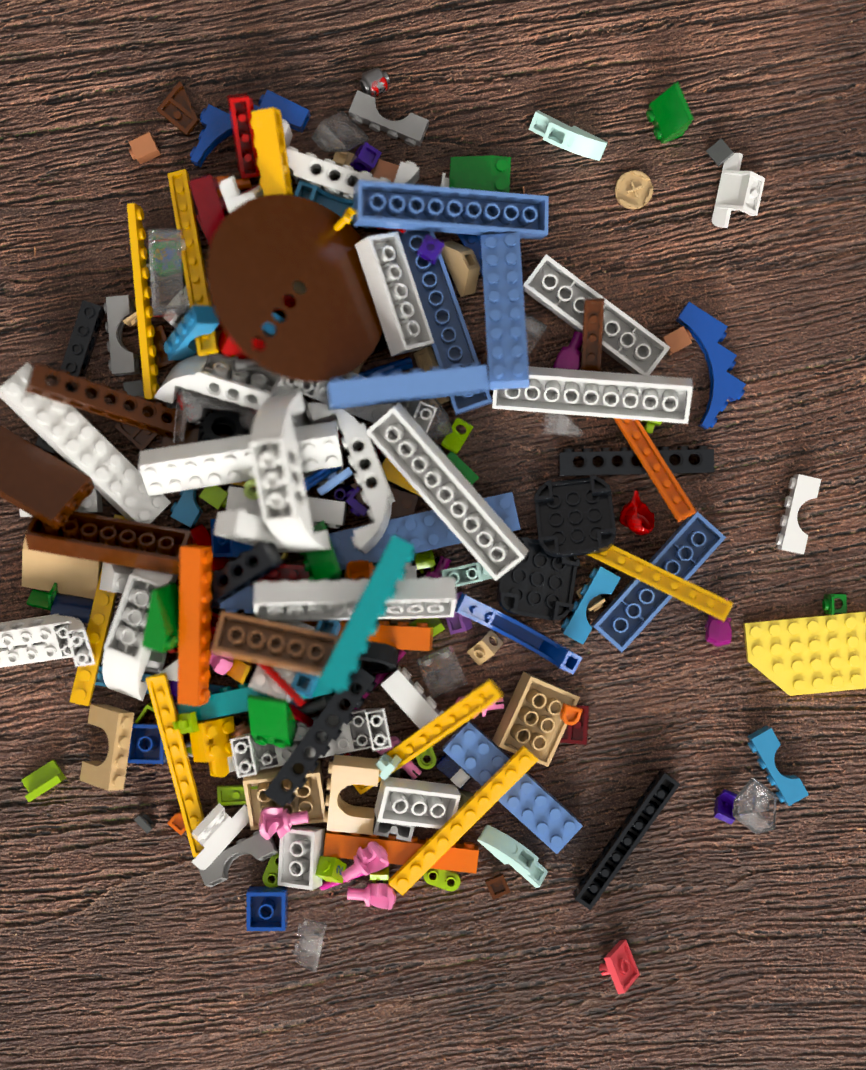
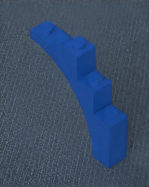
[190,90,311,168]
[675,302,746,430]

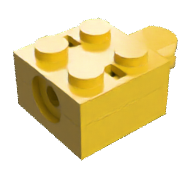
[190,716,235,778]

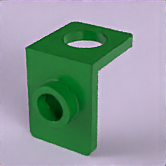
[26,583,58,611]
[822,594,847,615]

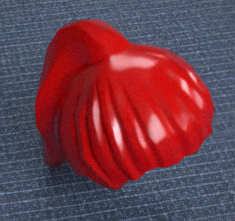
[619,490,655,535]

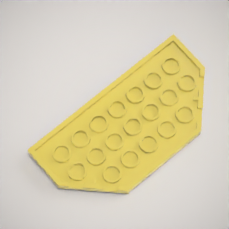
[743,611,866,696]

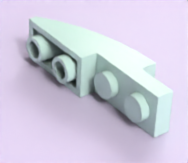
[528,110,608,161]
[441,561,493,587]
[477,825,548,888]

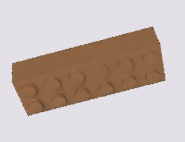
[212,611,340,677]

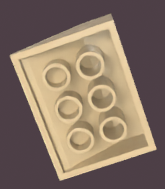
[22,537,103,599]
[492,671,580,767]
[242,761,326,831]

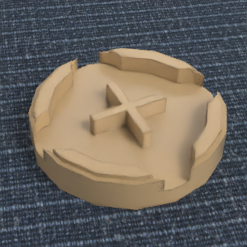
[614,170,653,210]

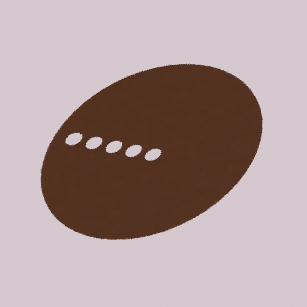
[206,194,383,382]

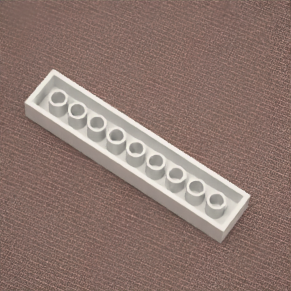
[0,362,171,524]
[492,366,693,424]
[365,403,529,581]
[139,421,343,496]
[254,577,457,622]

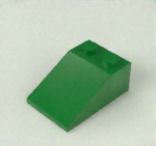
[646,82,693,145]
[449,155,511,193]
[142,582,179,653]
[247,695,298,748]

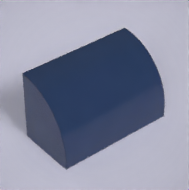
[50,593,94,623]

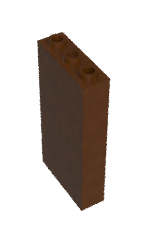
[0,425,95,530]

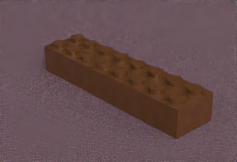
[25,511,192,576]

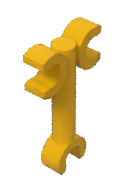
[333,207,356,231]

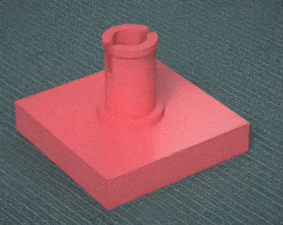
[599,939,640,994]

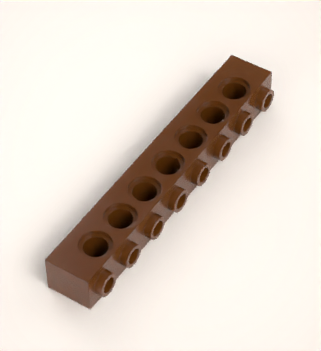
[25,363,188,441]

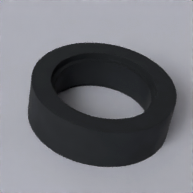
[357,641,399,674]

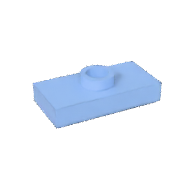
[316,467,353,495]

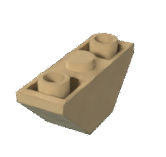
[441,240,480,297]

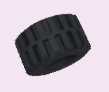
[198,409,248,442]

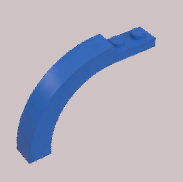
[455,593,583,675]

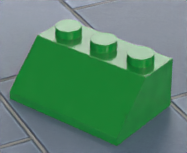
[299,521,341,581]

